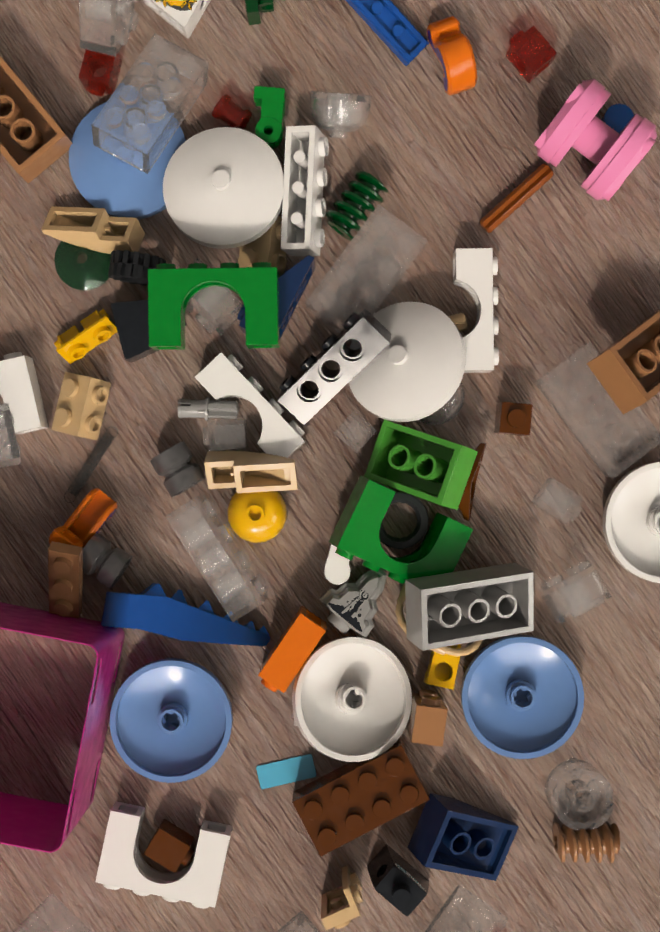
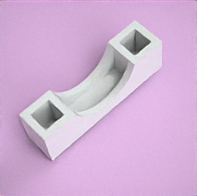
[453,248,499,373]
[195,352,305,458]

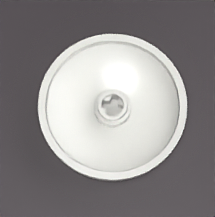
[163,127,284,249]
[349,302,466,422]
[603,462,660,583]
[292,637,412,762]

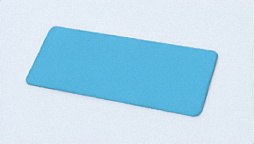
[256,754,316,789]

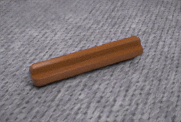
[479,163,554,233]

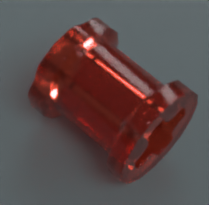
[212,94,252,130]

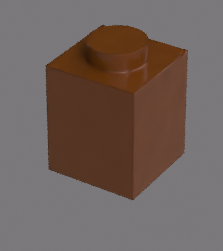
[494,402,533,436]
[144,819,195,873]

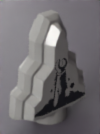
[319,569,387,638]

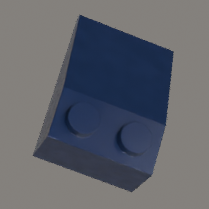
[237,255,315,349]
[407,793,519,881]

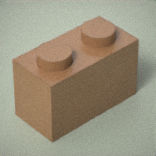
[407,689,448,747]

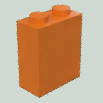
[258,606,326,693]

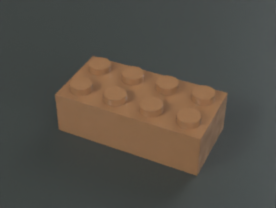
[0,56,73,184]
[587,309,660,415]

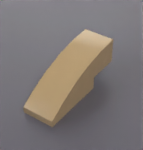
[41,206,145,254]
[204,451,298,493]

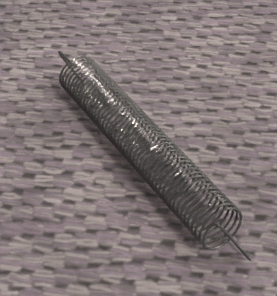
[64,427,118,503]

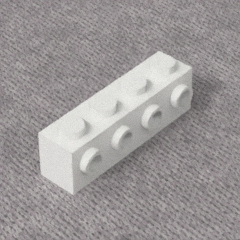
[281,125,329,256]

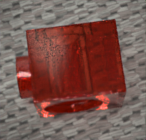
[506,25,557,83]
[78,42,123,96]

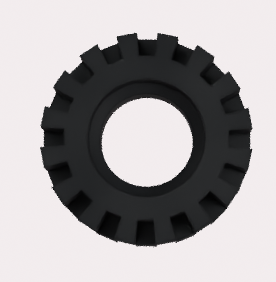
[108,250,166,286]

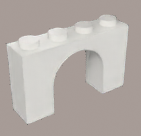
[0,352,49,434]
[95,801,233,909]

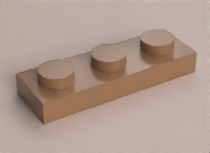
[48,541,83,619]

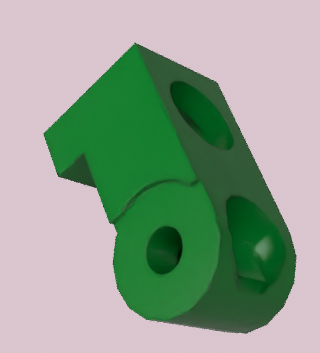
[254,86,286,149]

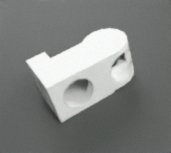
[324,544,351,585]

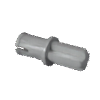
[178,397,239,421]

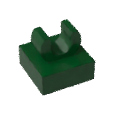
[245,0,274,25]

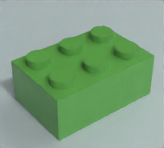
[364,420,478,510]

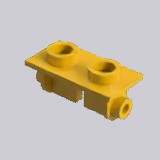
[54,309,118,364]

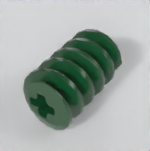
[326,171,388,241]

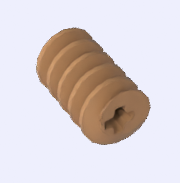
[553,822,620,863]

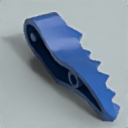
[101,583,270,646]

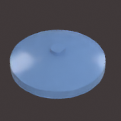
[69,98,186,220]
[461,635,584,759]
[110,658,233,783]

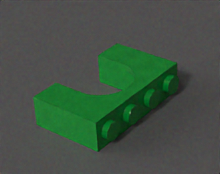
[148,262,280,350]
[329,475,473,584]

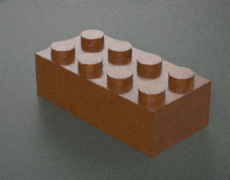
[292,738,430,857]

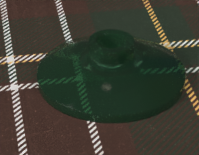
[54,241,111,291]

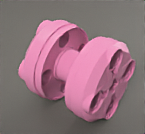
[534,79,657,201]

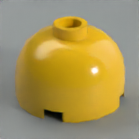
[227,491,287,543]

